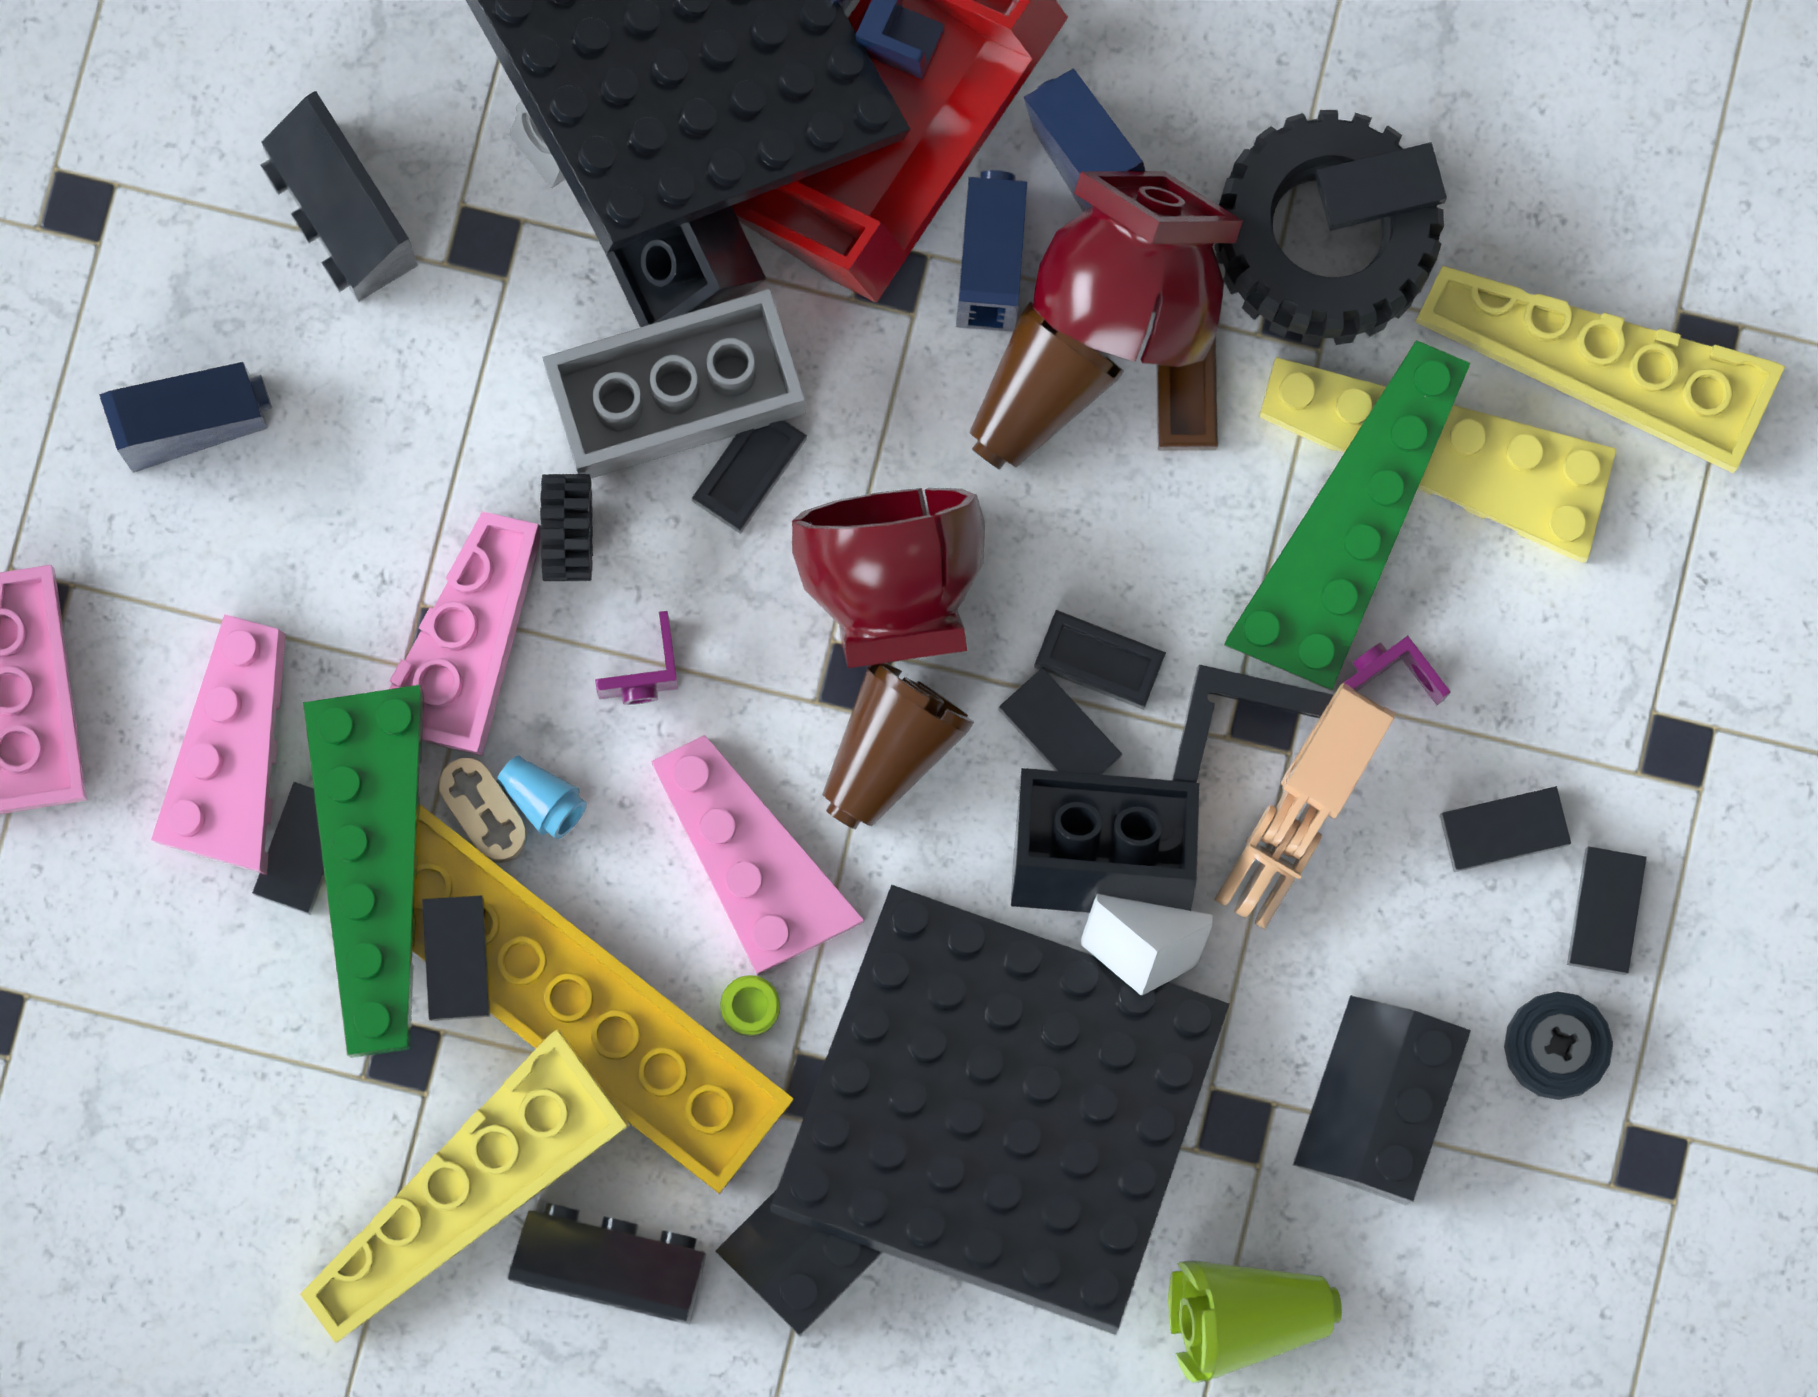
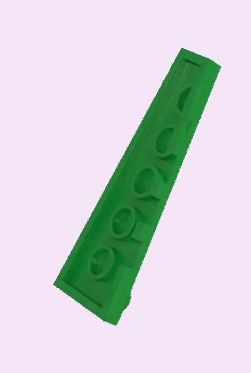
[1224,340,1471,691]
[303,685,424,1058]

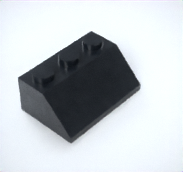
[260,91,418,302]
[597,206,767,327]
[1011,768,1200,913]
[1292,996,1471,1205]
[715,1189,883,1337]
[507,1202,707,1325]

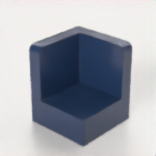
[856,0,944,79]

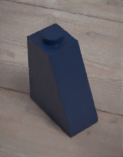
[1024,68,1146,212]
[956,170,1027,332]
[99,362,272,473]

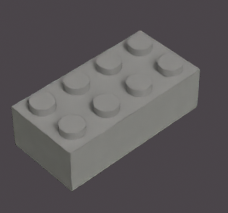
[542,289,805,479]

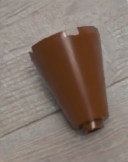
[969,301,1124,470]
[822,663,974,830]

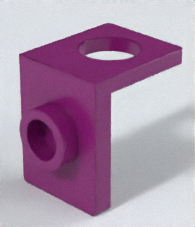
[595,611,678,705]
[1344,635,1451,705]

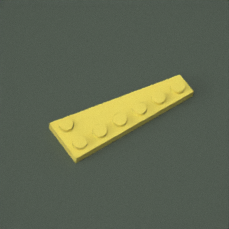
[1415,266,1785,473]
[1259,357,1616,563]
[300,1030,630,1343]

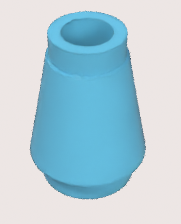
[497,755,587,839]

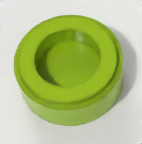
[720,975,780,1037]

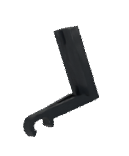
[1159,664,1334,851]

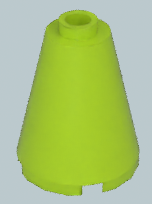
[1168,1260,1342,1383]

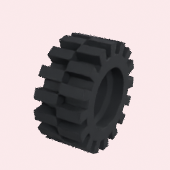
[540,474,593,581]

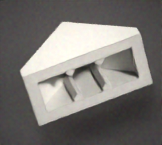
[1081,894,1213,996]

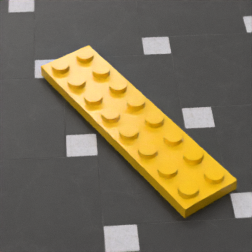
[412,804,794,1195]

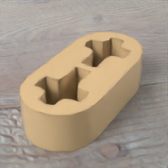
[439,758,527,863]

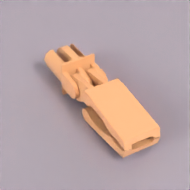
[1214,683,1395,930]

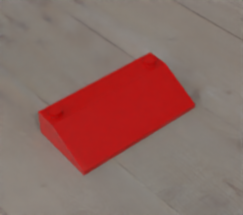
[732,0,1068,303]

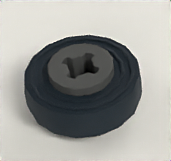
[1504,991,1613,1100]

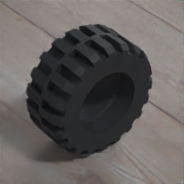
[1214,110,1444,345]

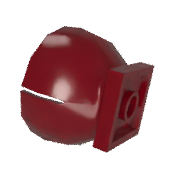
[1033,171,1243,367]
[792,488,985,668]

